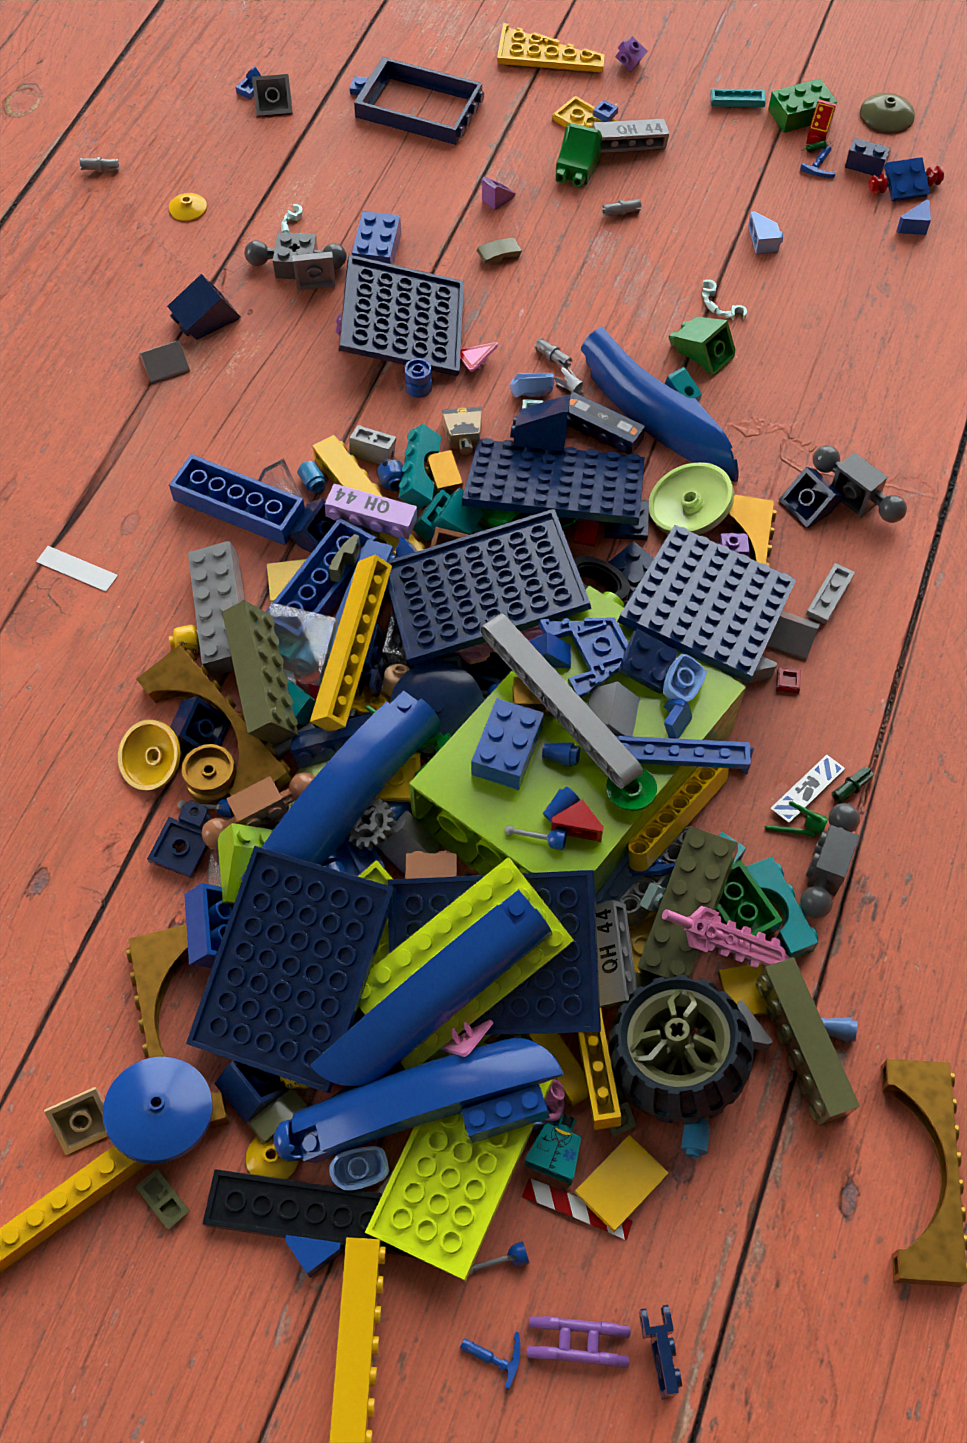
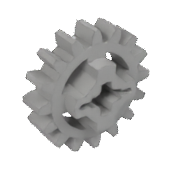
[347,798,397,851]

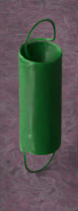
[801,140,831,152]

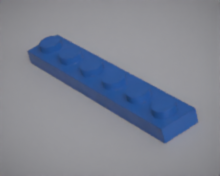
[616,736,751,769]

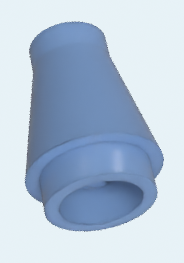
[821,1017,858,1043]

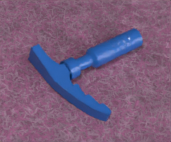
[800,145,836,178]
[629,857,676,875]
[460,1332,520,1391]

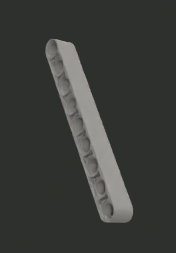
[480,614,643,789]

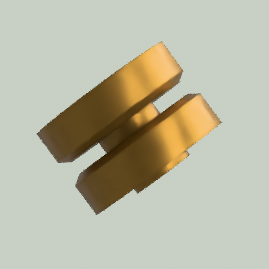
[182,744,237,805]

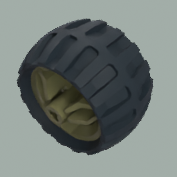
[608,975,753,1124]

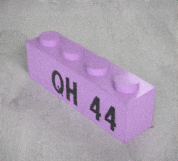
[325,484,417,540]

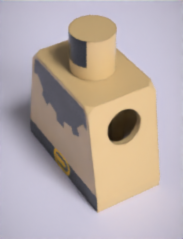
[442,407,482,455]

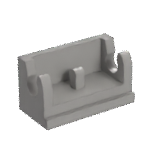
[349,425,397,465]

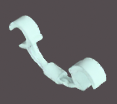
[281,204,303,234]
[702,280,747,321]

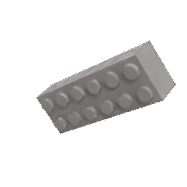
[188,541,245,677]

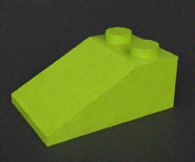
[218,823,273,905]

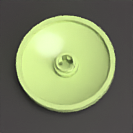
[649,462,734,535]

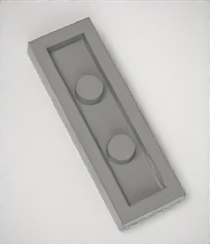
[806,563,855,625]

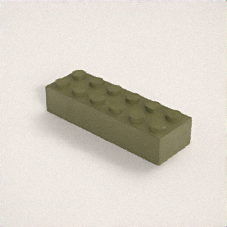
[222,600,298,746]
[638,826,738,979]
[756,957,860,1126]

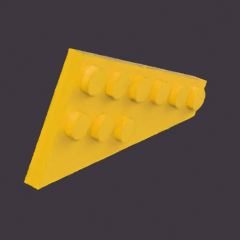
[497,23,605,73]

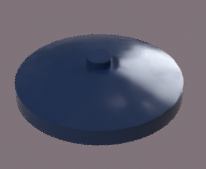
[390,662,484,756]

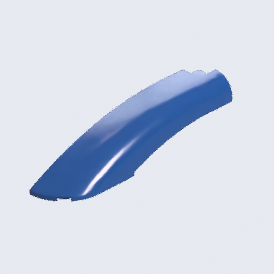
[581,327,739,482]
[241,691,441,881]
[310,889,552,1086]
[292,1038,564,1163]

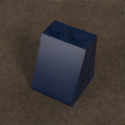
[167,274,241,340]
[510,395,571,451]

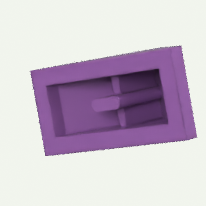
[482,176,516,210]

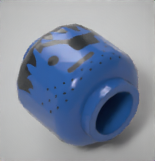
[377,459,404,491]

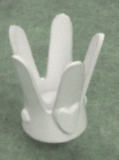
[554,367,584,394]

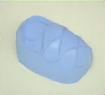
[510,373,554,398]
[663,654,707,702]
[329,1146,389,1190]

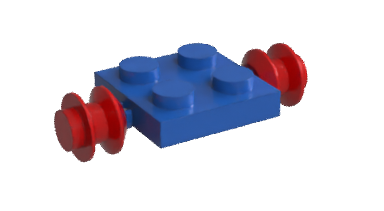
[868,157,944,202]

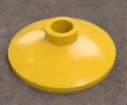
[169,193,207,222]
[246,1137,299,1180]

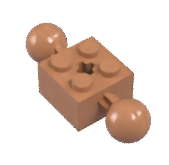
[202,773,315,849]

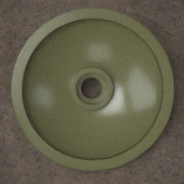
[860,93,915,134]

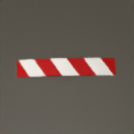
[522,1178,633,1240]

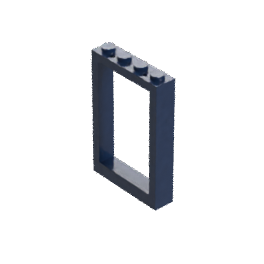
[354,57,484,145]

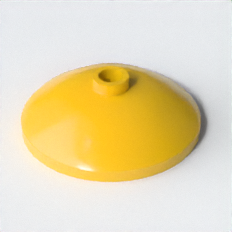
[118,720,180,791]

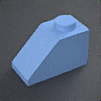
[748,211,783,254]

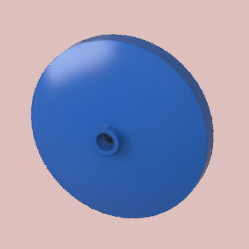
[103,1057,213,1164]

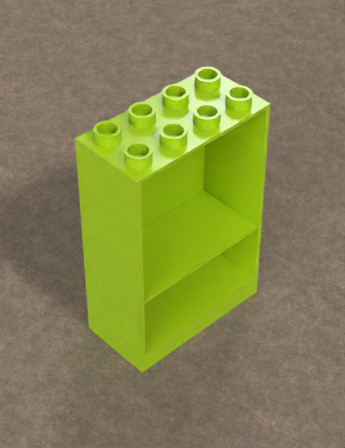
[409,586,746,897]

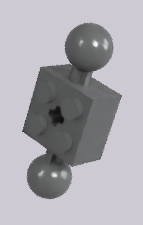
[244,233,347,279]
[813,445,907,523]
[800,803,860,918]

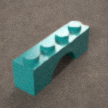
[399,423,442,510]
[746,856,818,958]

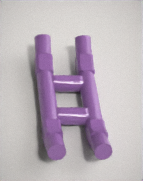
[527,1316,631,1368]

